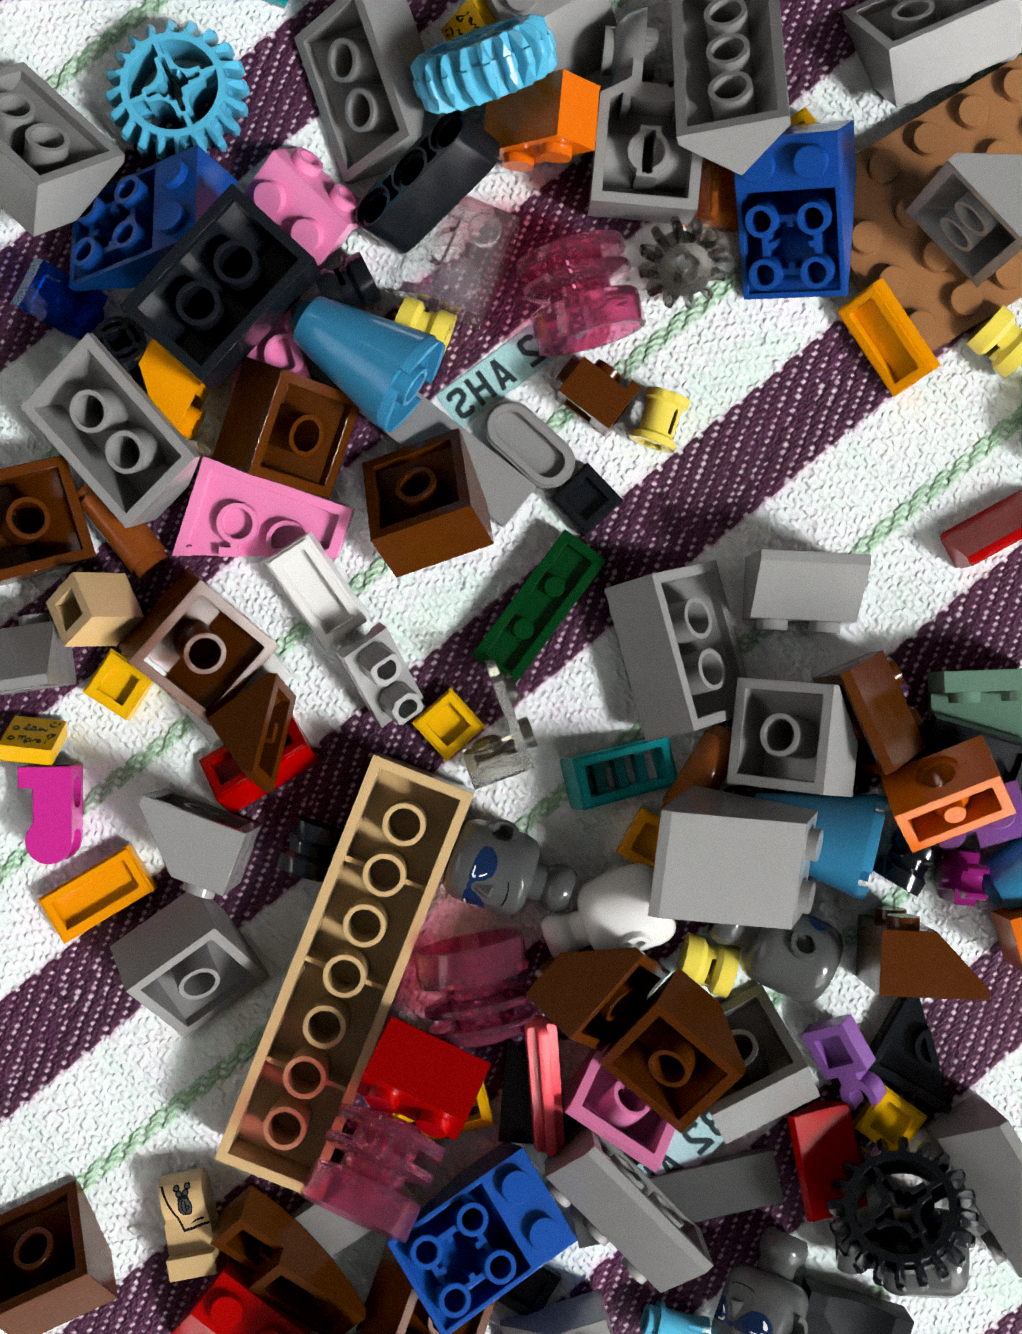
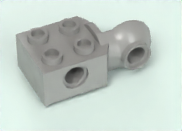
[587,7,703,225]

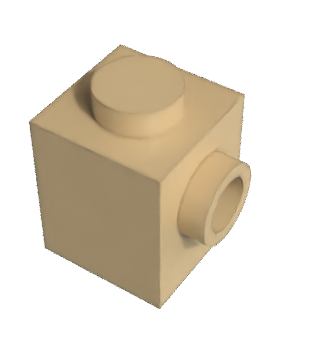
[46,572,144,647]

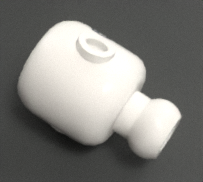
[541,863,676,959]

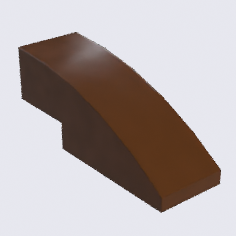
[210,1185,367,1334]

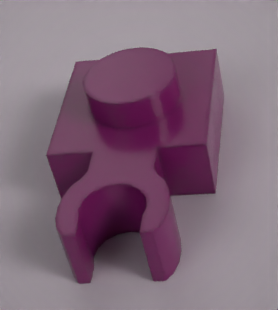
[934,847,990,906]

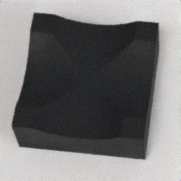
[801,1276,914,1334]

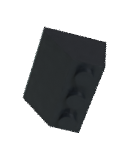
[119,184,321,393]

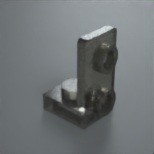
[462,658,538,790]

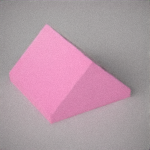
[562,1039,676,1172]

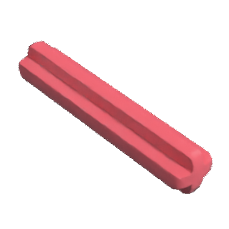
[525,1015,565,1157]

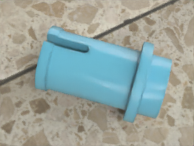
[640,1301,710,1334]

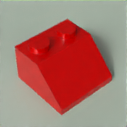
[356,1016,491,1141]
[170,1256,311,1334]

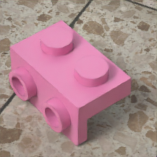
[243,146,360,270]

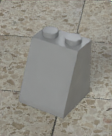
[648,785,824,930]

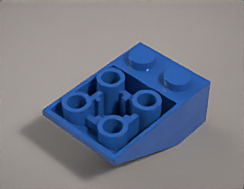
[734,120,856,300]
[69,145,237,291]
[385,1142,577,1334]

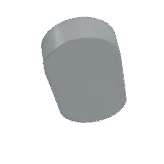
[484,401,575,490]

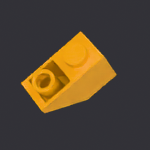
[138,339,226,440]

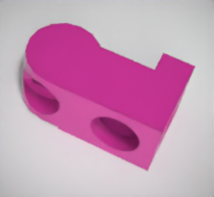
[17,764,83,865]

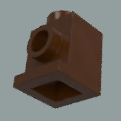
[556,355,641,437]

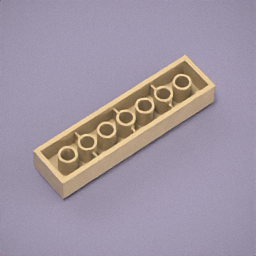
[214,752,475,1199]

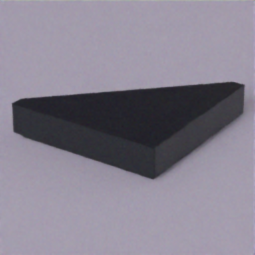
[868,997,952,1115]
[498,1040,581,1145]

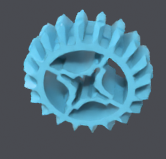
[410,13,558,114]
[105,18,250,162]

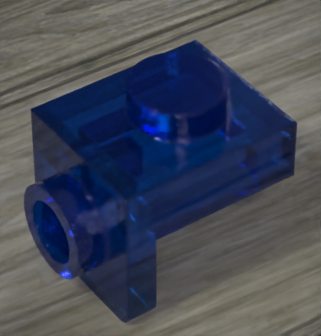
[11,257,108,341]

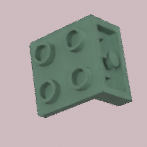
[927,668,1022,738]

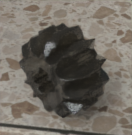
[637,216,728,309]

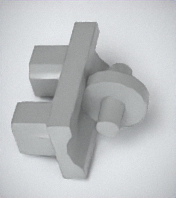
[336,622,424,728]

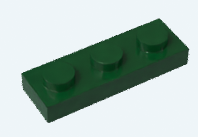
[471,529,607,687]

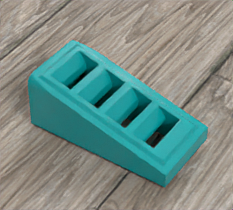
[560,737,677,810]

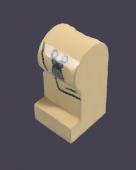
[159,1168,227,1283]

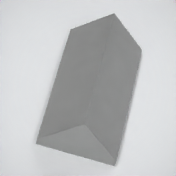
[671,0,791,176]

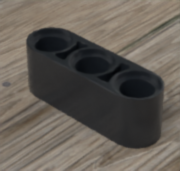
[355,110,500,254]

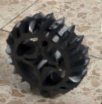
[827,1136,979,1292]

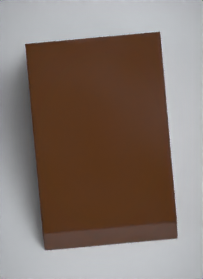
[207,673,297,793]

